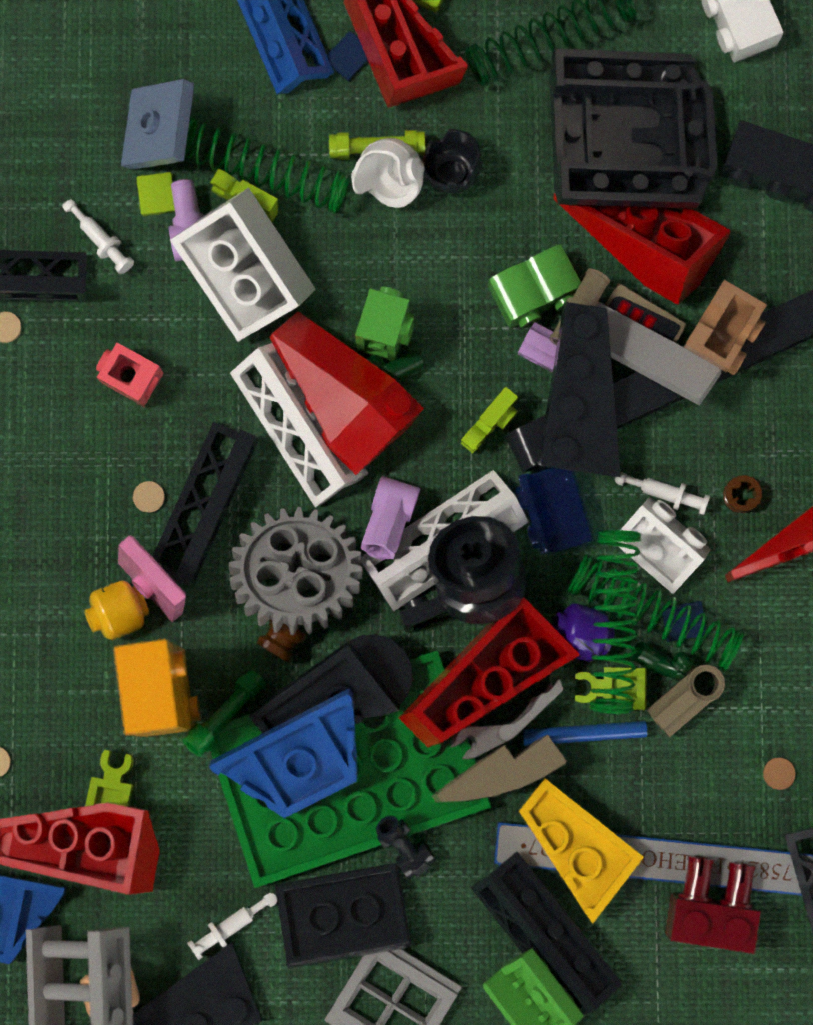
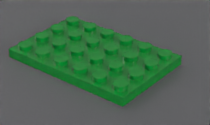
[210,650,491,888]

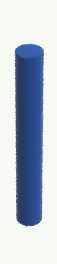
[523,721,647,746]

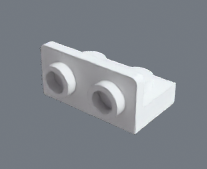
[618,497,711,594]

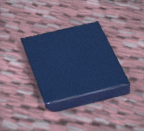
[327,31,368,82]
[661,601,706,642]

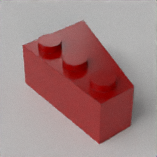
[344,0,468,108]

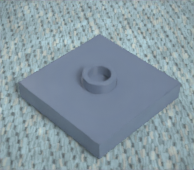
[121,79,194,170]

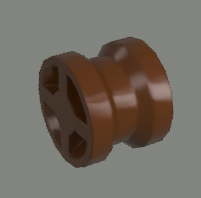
[256,620,307,664]

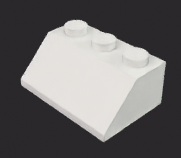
[170,187,316,341]

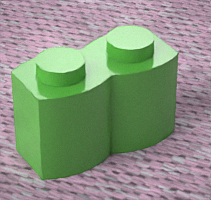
[488,244,581,329]

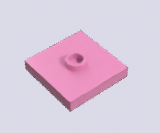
[118,535,186,623]

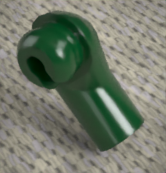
[367,351,424,381]
[631,642,695,681]

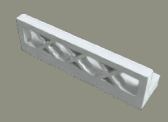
[230,343,368,507]
[361,470,529,611]

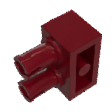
[665,855,761,954]

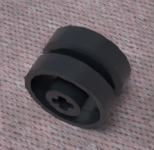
[427,516,527,624]

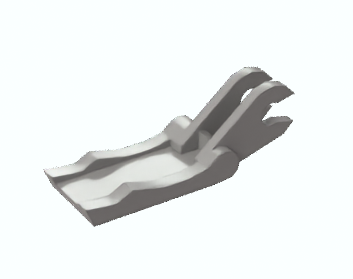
[451,679,564,759]

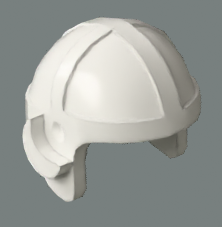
[351,138,425,208]

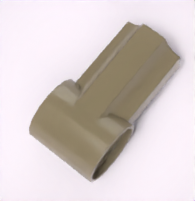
[646,665,725,737]

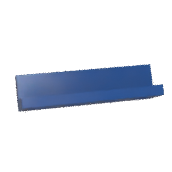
[237,0,334,95]

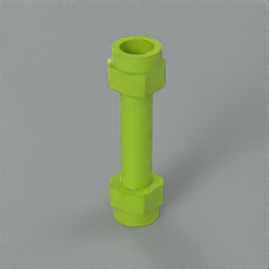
[329,130,425,160]

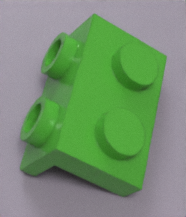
[483,948,584,1025]

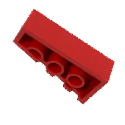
[399,597,580,747]

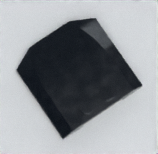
[549,48,718,209]

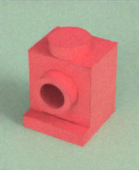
[96,343,164,407]

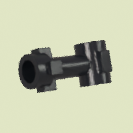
[376,815,436,879]

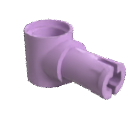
[169,179,204,262]

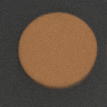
[763,758,796,790]

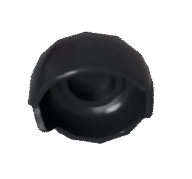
[422,129,482,193]

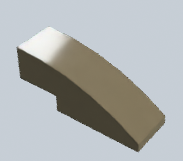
[431,735,567,802]

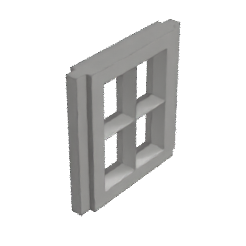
[324,949,462,1025]

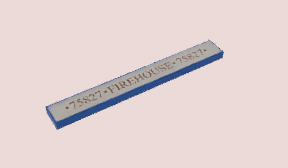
[494,822,813,896]

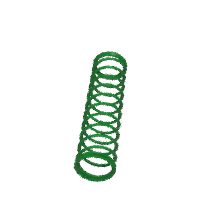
[184,116,350,215]
[589,530,642,714]
[567,554,744,672]

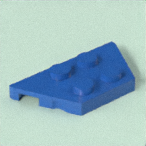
[209,688,358,818]
[0,874,67,964]

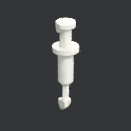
[62,200,134,274]
[615,472,710,515]
[187,893,277,960]

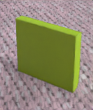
[136,172,175,216]

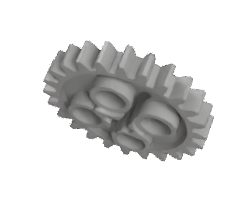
[229,507,363,635]

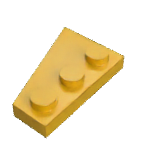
[519,778,644,924]

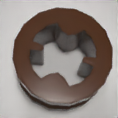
[723,475,762,514]

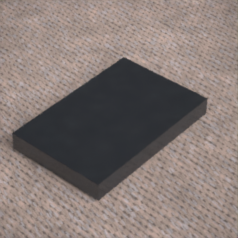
[275,863,412,969]

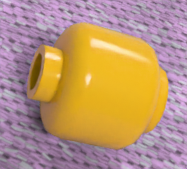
[84,580,149,640]

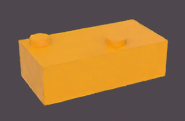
[114,640,201,737]

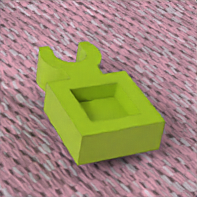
[210,169,278,222]
[460,387,518,454]
[575,667,647,710]
[85,750,134,806]

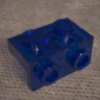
[516,468,595,555]

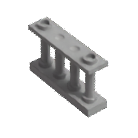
[26,925,133,1025]

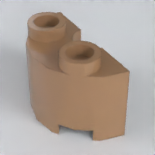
[684,280,767,375]

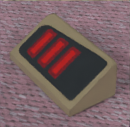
[605,283,687,343]

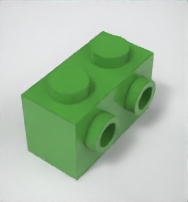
[355,287,415,361]

